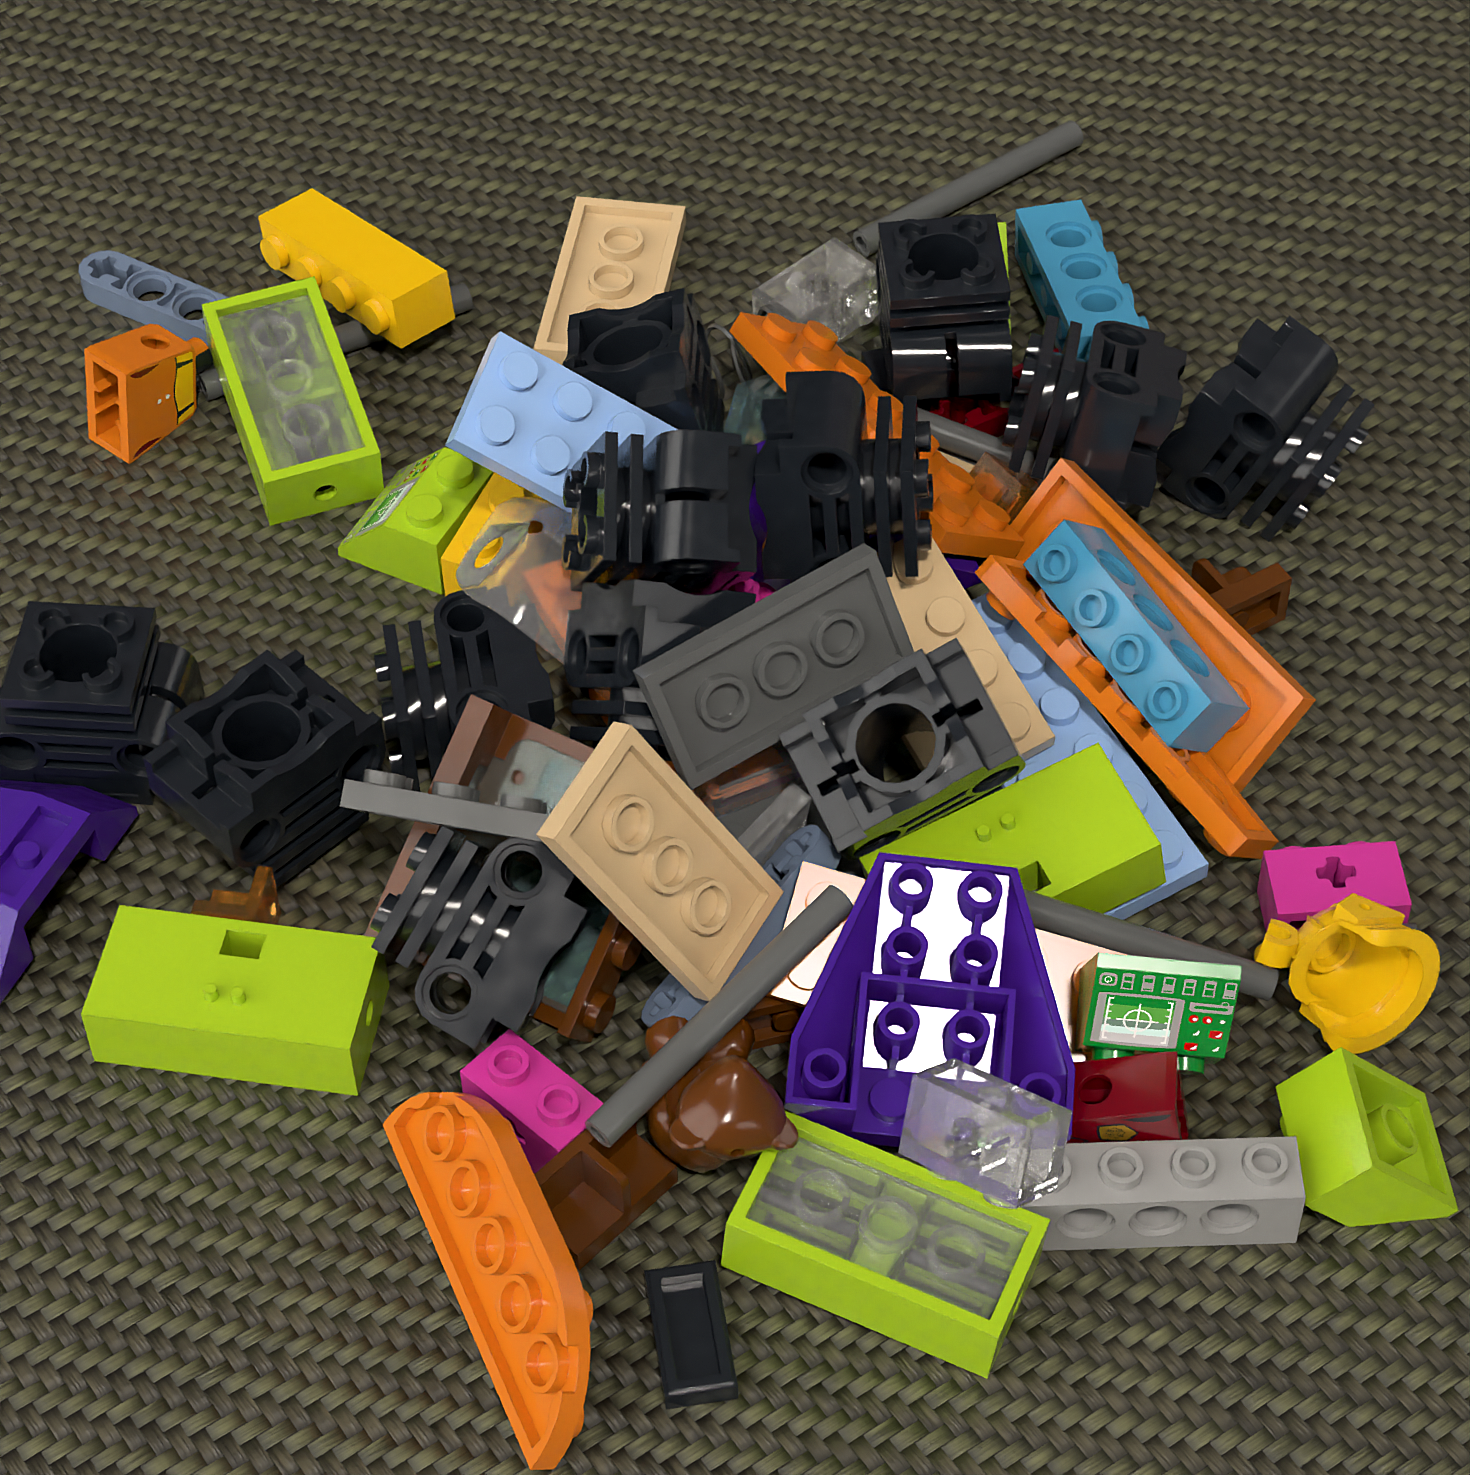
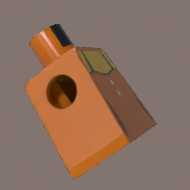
[84,324,213,464]

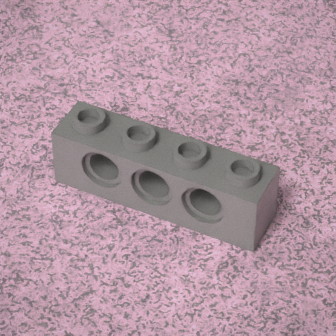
[1006,1136,1306,1251]

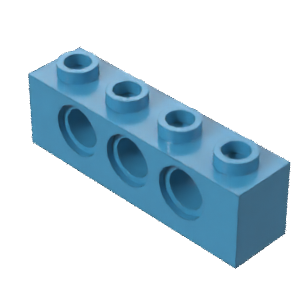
[1015,200,1149,360]
[1023,519,1250,752]

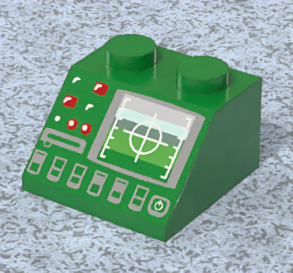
[1074,952,1242,1075]

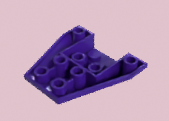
[0,780,138,1004]
[784,852,1075,1157]

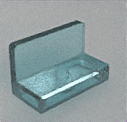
[723,374,787,445]

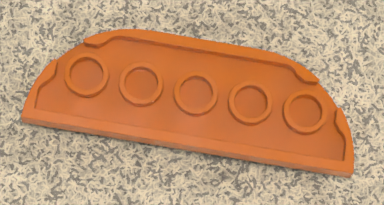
[382,1092,593,1470]

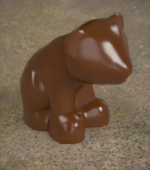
[641,1015,799,1173]

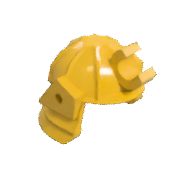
[1256,893,1440,1054]

